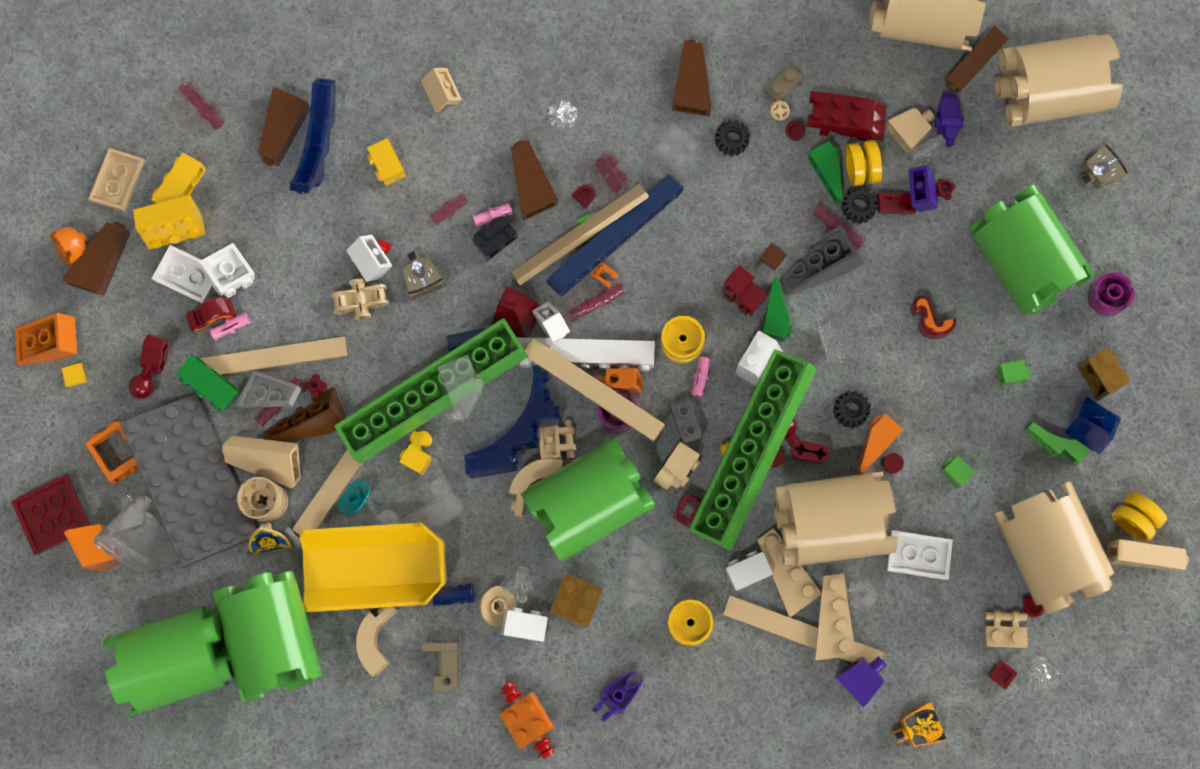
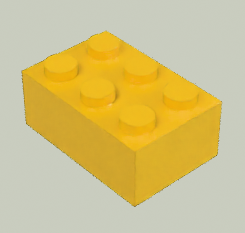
[133,195,205,250]

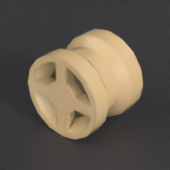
[770,100,790,120]

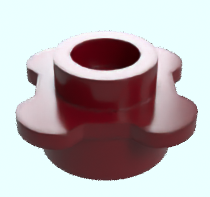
[936,179,955,200]
[303,374,327,398]

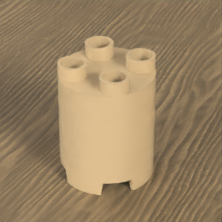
[869,0,986,52]
[994,34,1123,127]
[774,472,898,566]
[993,481,1114,614]

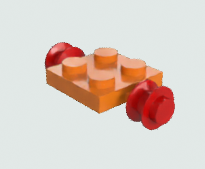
[499,681,556,759]

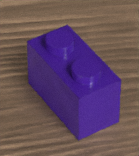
[908,165,938,212]

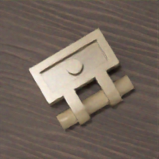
[538,420,576,460]
[985,610,1028,648]

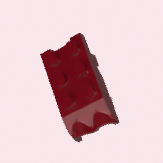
[807,91,886,141]

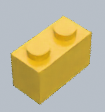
[366,138,406,186]

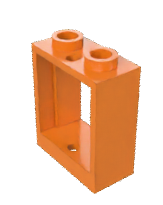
[85,421,139,485]

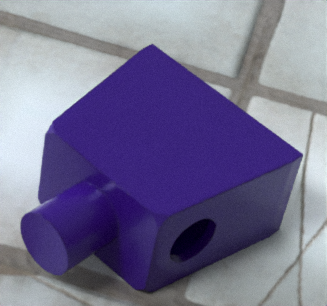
[835,656,887,707]

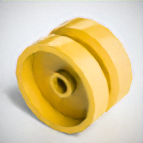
[845,140,882,187]
[661,316,705,364]
[1111,491,1167,542]
[667,600,714,646]

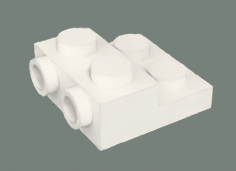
[199,243,255,298]

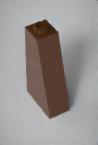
[944,26,1009,92]
[672,40,711,117]
[258,86,311,167]
[511,140,558,220]
[62,222,130,296]

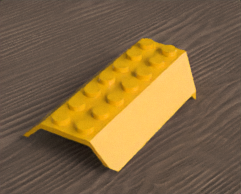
[300,523,447,612]

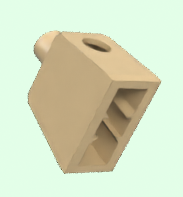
[886,108,935,154]

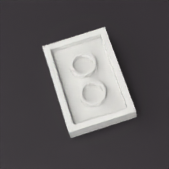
[151,245,213,303]
[886,530,953,580]

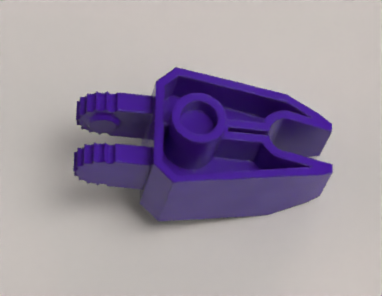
[934,93,964,147]
[592,671,643,722]

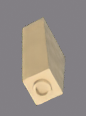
[222,436,301,488]
[1106,539,1189,571]

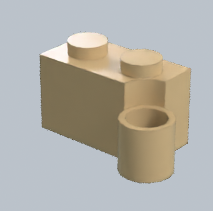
[654,442,701,490]

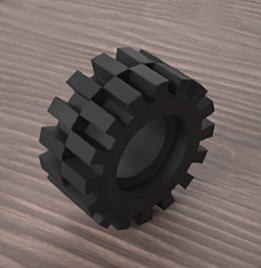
[715,119,750,157]
[841,187,878,224]
[833,391,871,428]

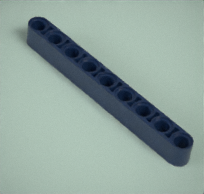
[546,174,684,297]

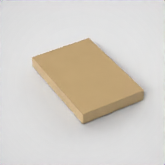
[88,148,146,212]

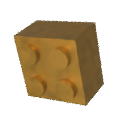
[1077,348,1130,401]
[549,574,603,628]

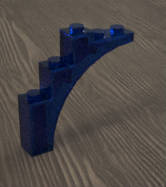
[290,78,336,194]
[464,365,561,479]

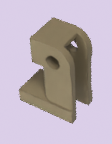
[422,643,459,692]

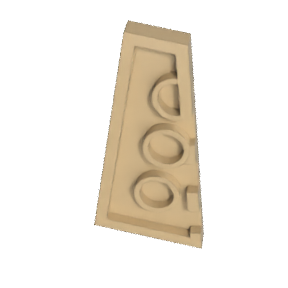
[757,528,821,617]
[814,574,856,661]

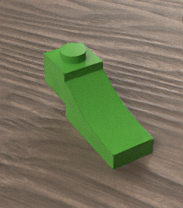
[1024,422,1090,465]

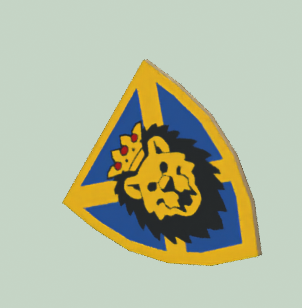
[248,522,292,556]

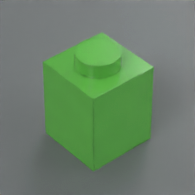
[996,360,1030,387]
[940,456,975,489]

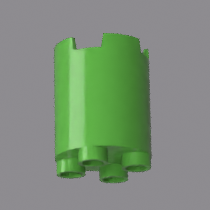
[968,184,1095,317]
[520,437,655,562]
[212,571,323,702]
[103,606,235,717]

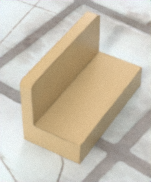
[421,68,462,112]

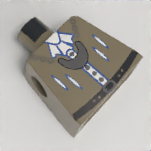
[1078,143,1130,190]
[402,251,446,301]

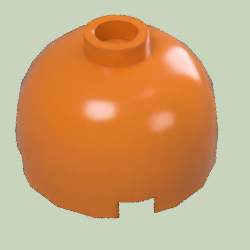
[49,227,88,267]

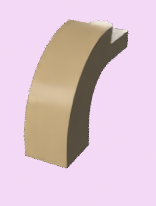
[509,459,563,517]
[356,607,398,677]

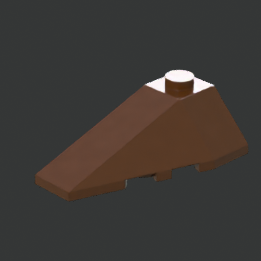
[264,387,345,442]

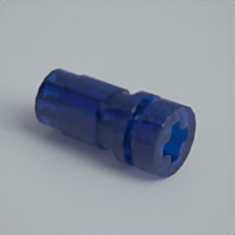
[432,583,475,606]

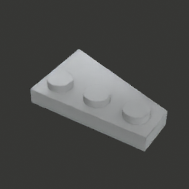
[235,371,301,408]

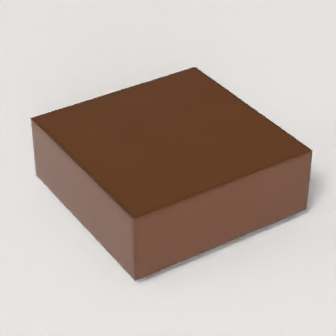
[760,243,787,271]

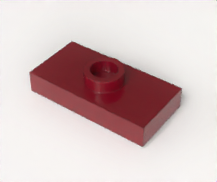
[876,193,917,214]

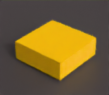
[62,363,87,388]

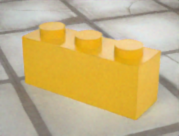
[151,153,207,204]

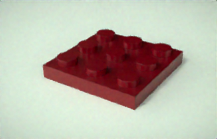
[11,474,91,555]

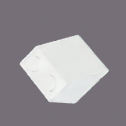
[735,331,783,386]

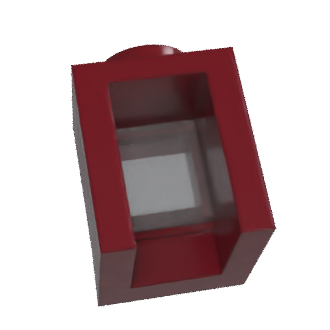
[673,494,701,529]

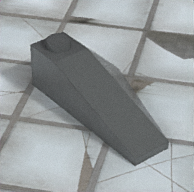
[781,225,864,295]

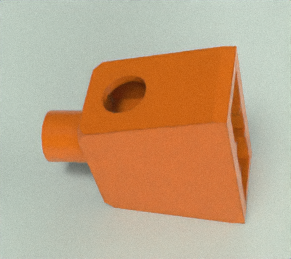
[595,368,642,395]

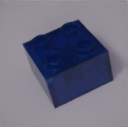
[1065,396,1121,454]

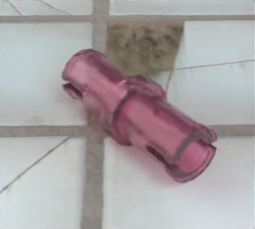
[430,193,468,225]

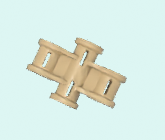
[331,278,389,321]

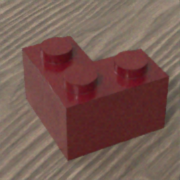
[722,265,768,317]

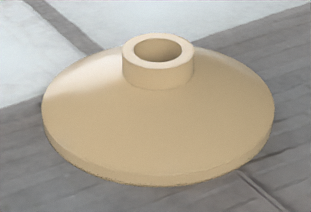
[480,586,516,627]

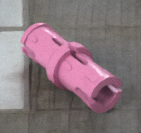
[472,202,513,227]
[210,312,251,340]
[691,357,711,398]

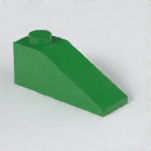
[807,141,842,206]
[762,277,792,341]

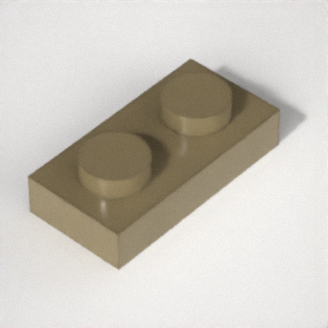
[764,64,804,101]

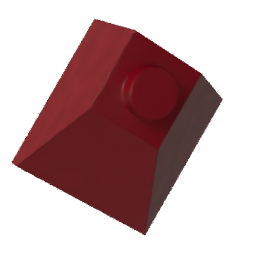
[491,286,541,338]

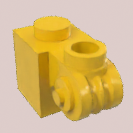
[399,431,432,476]

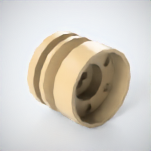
[237,477,288,523]

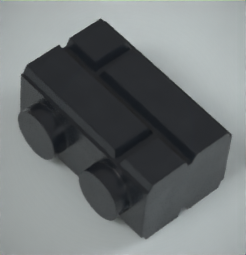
[472,216,518,261]

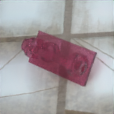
[595,153,629,193]

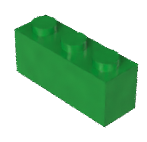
[176,355,242,411]

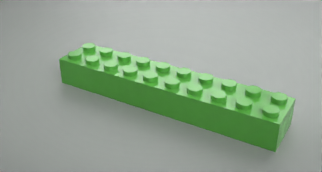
[335,318,529,464]
[688,349,816,551]

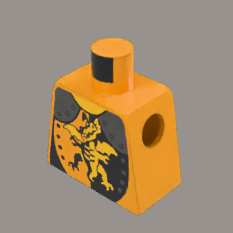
[892,702,947,747]

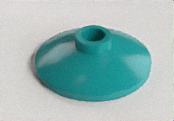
[338,479,370,515]

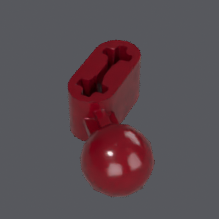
[128,334,169,399]
[784,418,829,463]

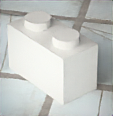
[346,235,392,282]
[532,301,570,342]
[725,550,773,591]
[501,607,548,642]

